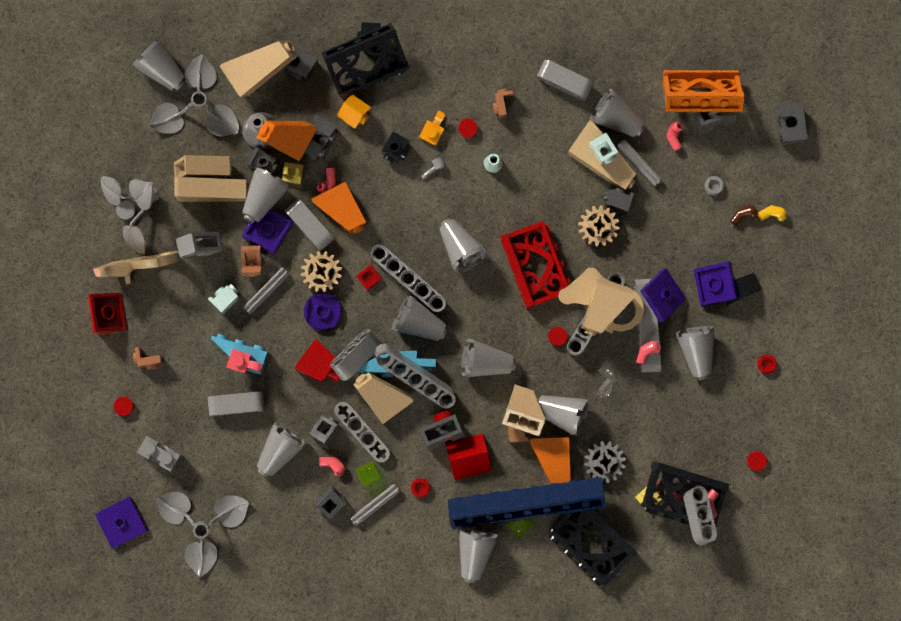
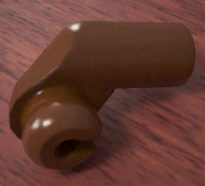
[730,205,758,226]

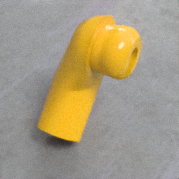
[758,205,787,221]

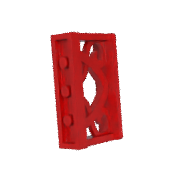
[500,221,571,310]

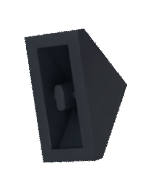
[725,273,762,305]

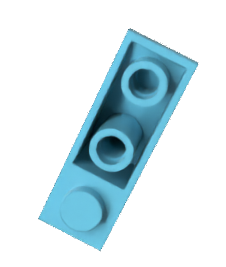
[211,334,269,375]

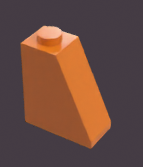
[256,120,317,161]
[311,182,367,234]
[529,438,571,484]

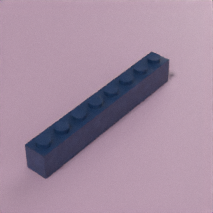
[448,477,606,529]

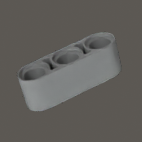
[536,59,594,101]
[284,198,334,251]
[330,329,381,381]
[208,392,265,416]
[684,486,717,545]

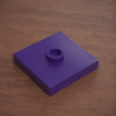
[241,209,294,255]
[693,261,739,307]
[640,268,686,322]
[95,496,147,549]

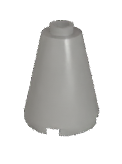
[132,38,185,91]
[590,89,645,137]
[242,112,277,150]
[242,168,289,223]
[439,219,487,273]
[392,295,448,341]
[676,326,715,380]
[461,338,516,377]
[537,395,590,437]
[257,422,307,477]
[459,527,497,583]

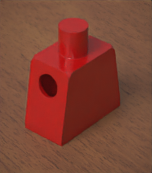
[294,338,340,383]

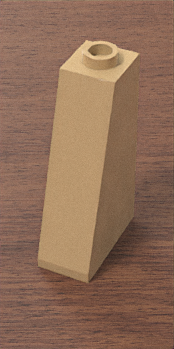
[220,41,297,97]
[568,120,636,191]
[174,177,250,202]

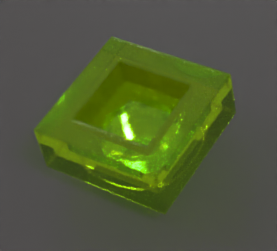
[355,461,381,487]
[506,519,533,539]

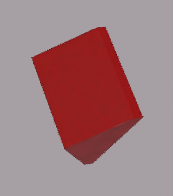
[88,293,127,335]
[445,434,492,480]

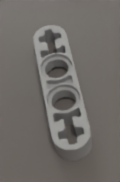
[334,402,390,463]

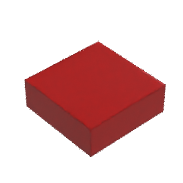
[356,264,383,291]

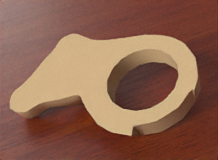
[93,251,180,284]
[559,268,644,334]

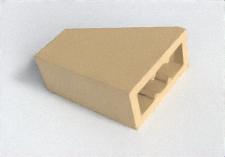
[174,155,232,179]
[581,283,635,336]
[353,372,414,424]
[502,384,545,436]

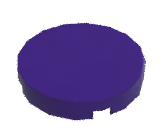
[304,293,342,331]

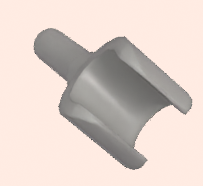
[421,157,444,180]

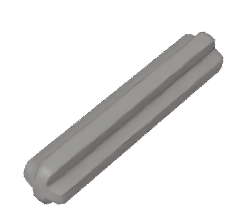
[617,140,661,186]
[244,268,289,314]
[350,484,400,526]

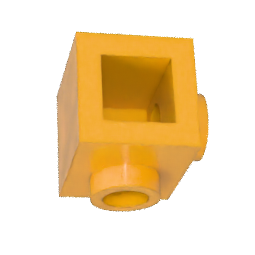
[337,94,371,129]

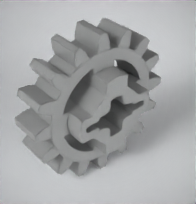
[584,441,626,483]

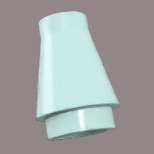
[484,154,503,173]

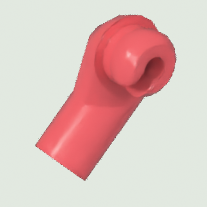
[636,341,661,365]
[319,457,345,477]

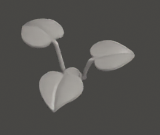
[149,54,239,137]
[101,176,159,255]
[157,492,249,577]

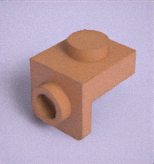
[492,88,514,119]
[241,246,262,277]
[133,347,163,370]

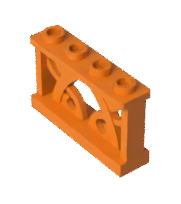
[662,70,744,112]

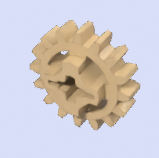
[578,205,620,247]
[301,251,342,293]

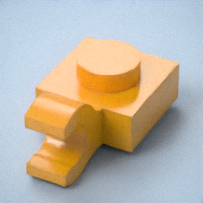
[419,110,446,146]

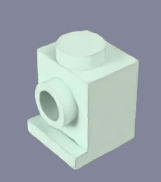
[588,133,618,165]
[208,284,239,314]

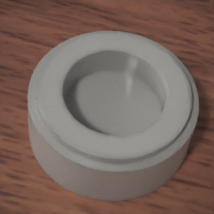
[704,176,724,196]
[116,200,136,220]

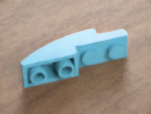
[358,351,436,378]

